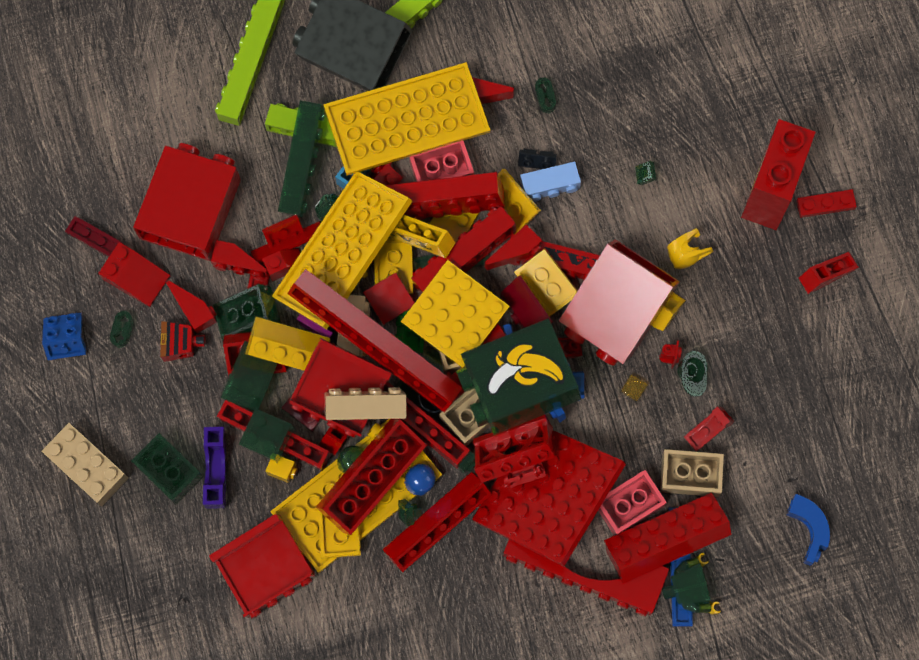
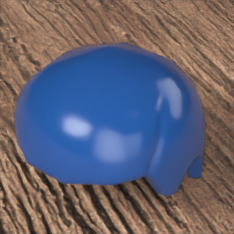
[404,464,436,496]

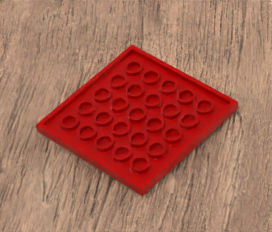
[472,430,626,567]

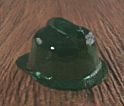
[677,351,708,397]

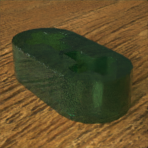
[535,78,556,113]
[110,311,133,348]

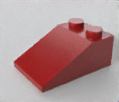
[98,242,170,307]

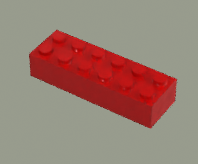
[386,172,505,220]
[411,206,516,294]
[316,419,427,535]
[604,493,731,583]

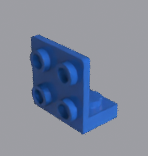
[42,313,86,360]

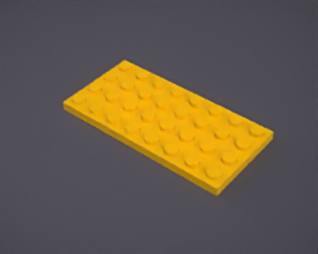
[323,62,490,176]
[272,172,412,330]
[270,419,442,573]

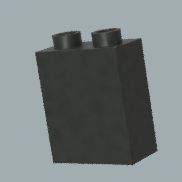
[292,0,413,91]

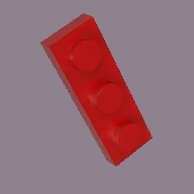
[796,189,857,218]

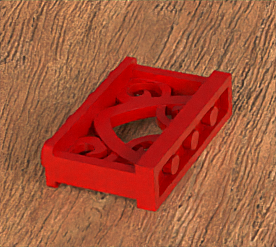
[473,413,554,483]

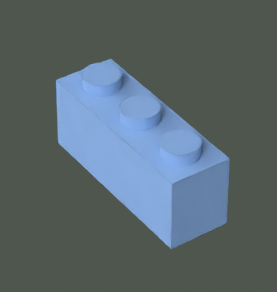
[520,162,581,202]

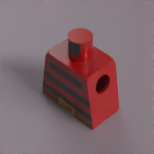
[160,321,205,362]

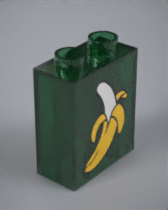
[456,318,581,435]

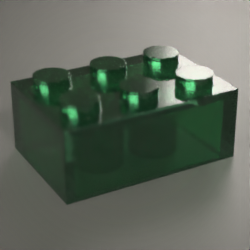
[131,433,203,505]

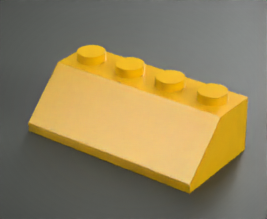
[245,317,330,371]

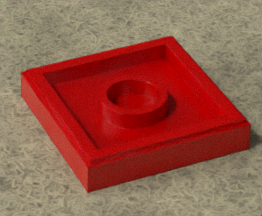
[363,272,415,325]

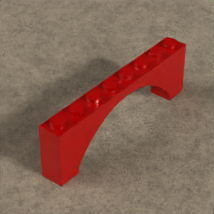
[503,540,669,617]

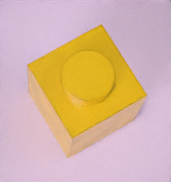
[265,453,298,483]

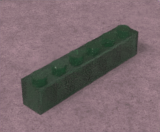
[278,100,326,217]

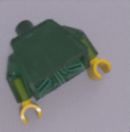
[662,553,721,614]

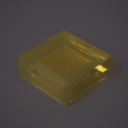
[621,375,648,401]

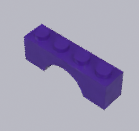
[203,427,227,509]

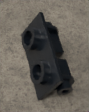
[518,148,557,169]

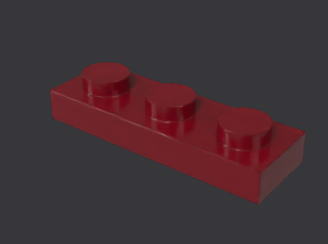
[65,216,123,257]

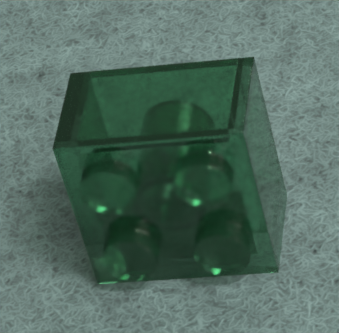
[239,408,294,463]

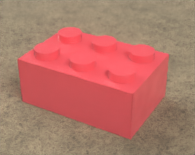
[409,140,474,182]
[598,470,667,536]

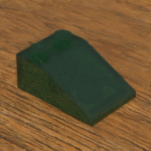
[213,284,280,340]
[221,341,277,413]

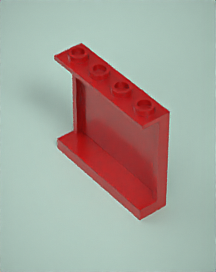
[289,338,392,438]
[209,514,316,619]

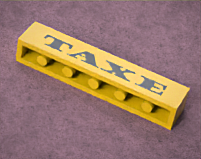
[389,215,455,258]

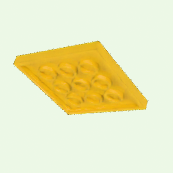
[401,260,510,368]

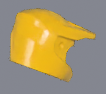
[667,228,714,269]

